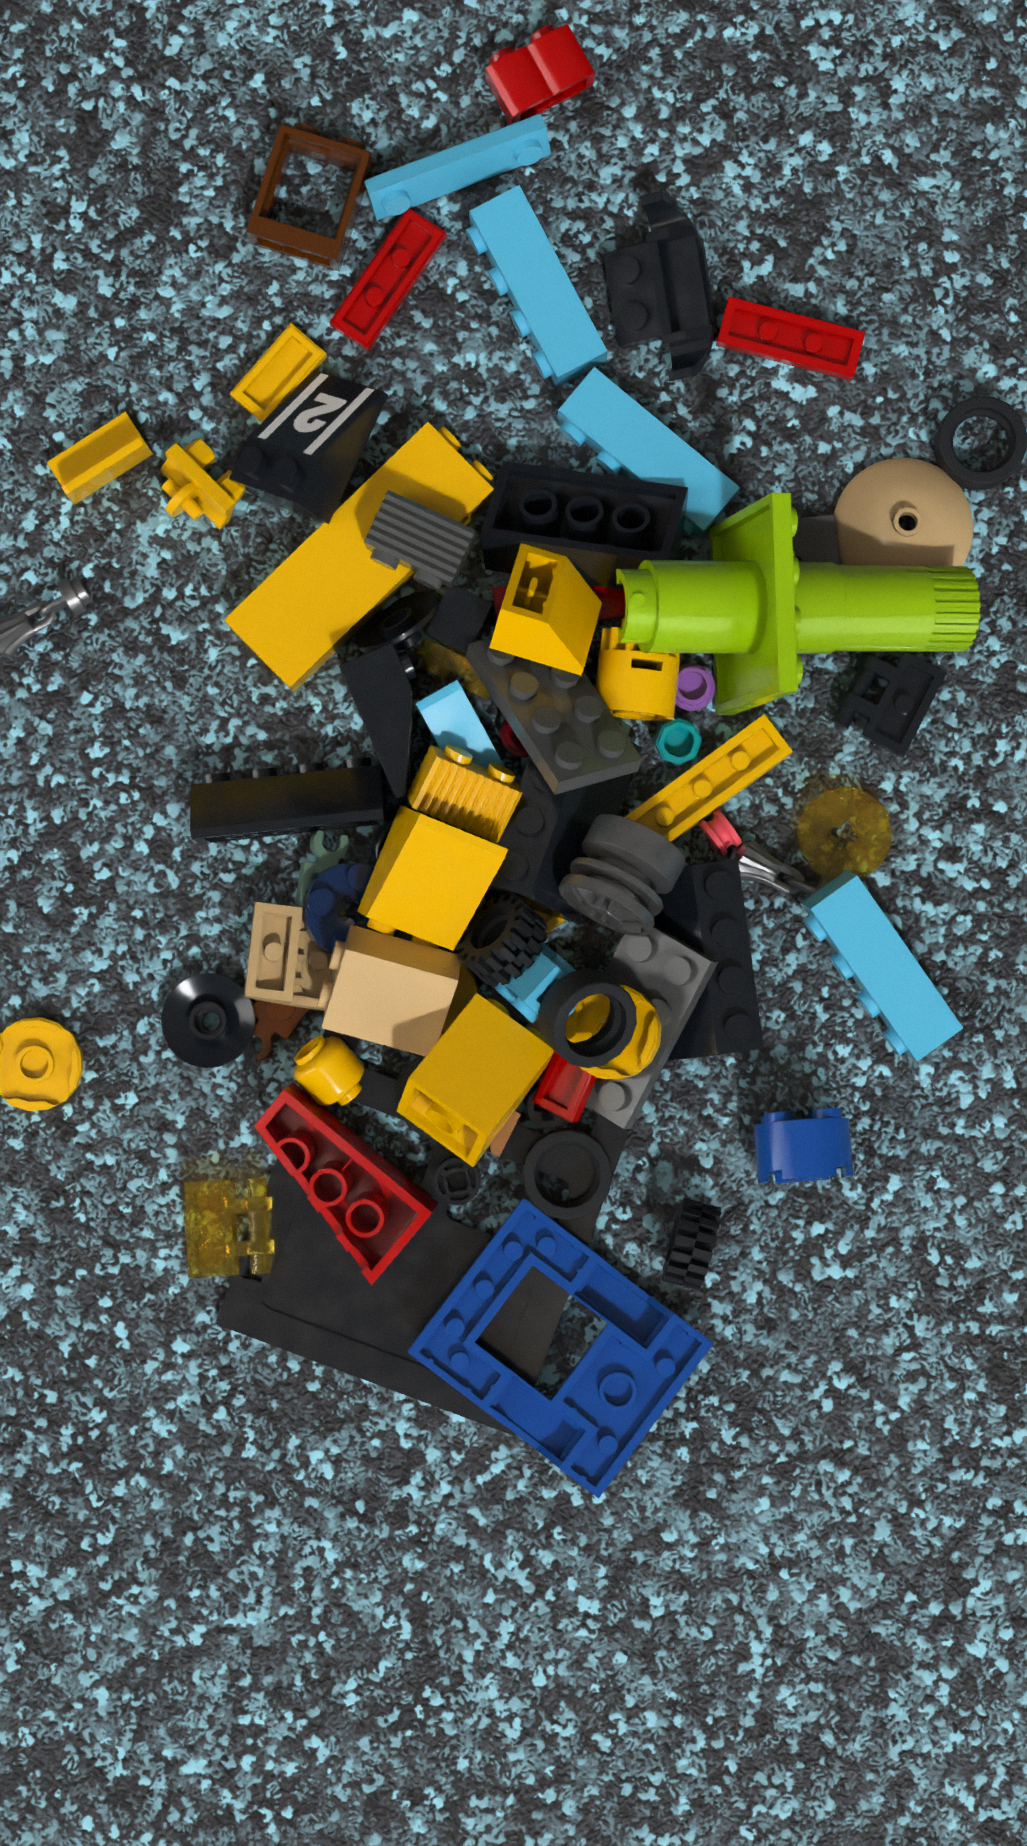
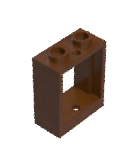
[246,123,373,272]

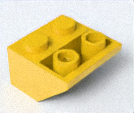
[489,543,602,676]

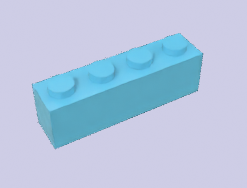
[466,185,608,387]
[557,367,740,539]
[801,870,963,1062]

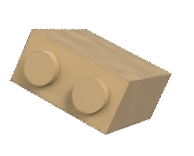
[317,925,461,1057]

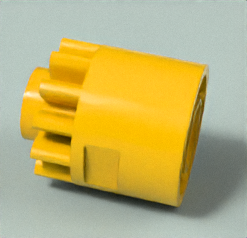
[595,618,680,721]

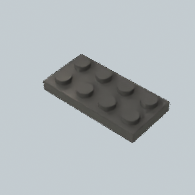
[465,638,642,795]
[585,924,718,1129]

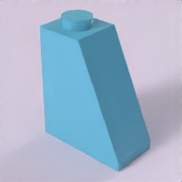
[415,680,505,768]

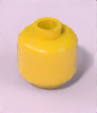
[294,1035,364,1106]

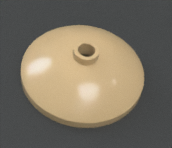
[834,458,973,566]

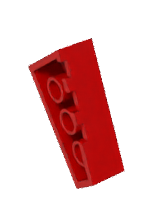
[254,1082,438,1286]

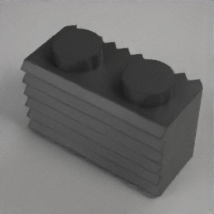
[364,490,477,591]

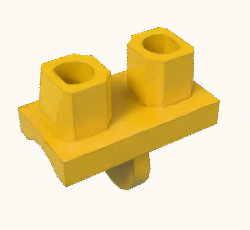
[160,438,245,530]

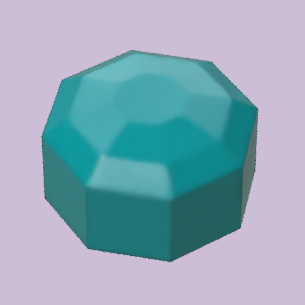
[653,716,702,765]

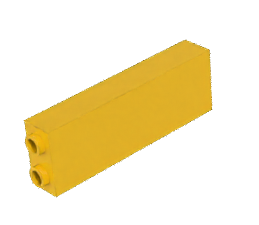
[224,422,495,693]

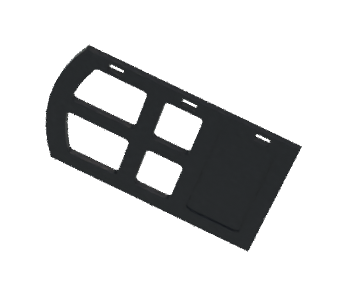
[215,929,630,1436]

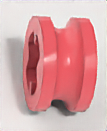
[698,809,742,857]

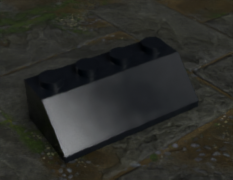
[480,461,688,591]
[488,742,642,924]
[190,758,388,844]
[653,859,764,1061]

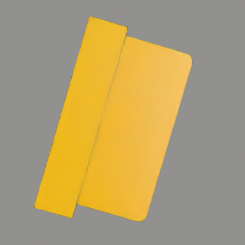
[47,411,153,505]

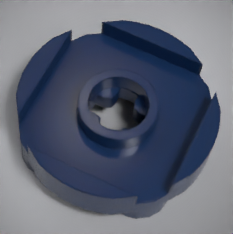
[302,863,381,954]

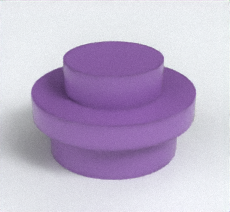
[676,663,715,711]

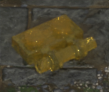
[184,1178,274,1278]

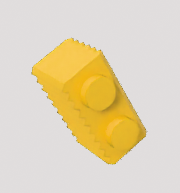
[407,744,523,843]

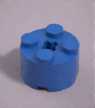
[753,1108,854,1184]

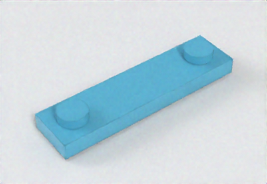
[364,114,551,221]

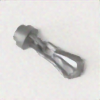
[0,577,92,657]
[729,841,832,896]

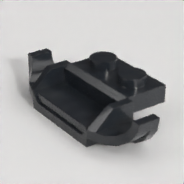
[603,190,718,381]

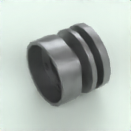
[559,814,686,937]

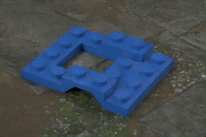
[407,1198,714,1499]

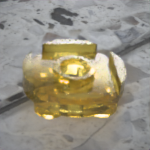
[796,787,892,880]

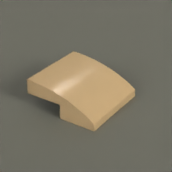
[244,902,347,1011]

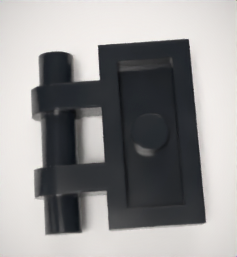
[831,651,947,758]

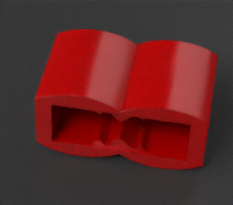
[485,24,595,125]

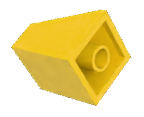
[357,805,508,951]
[396,993,554,1167]

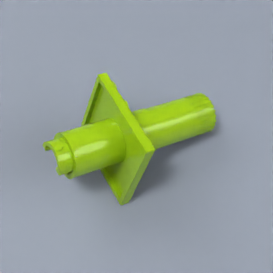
[616,492,981,715]

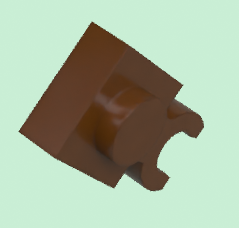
[253,1000,310,1061]

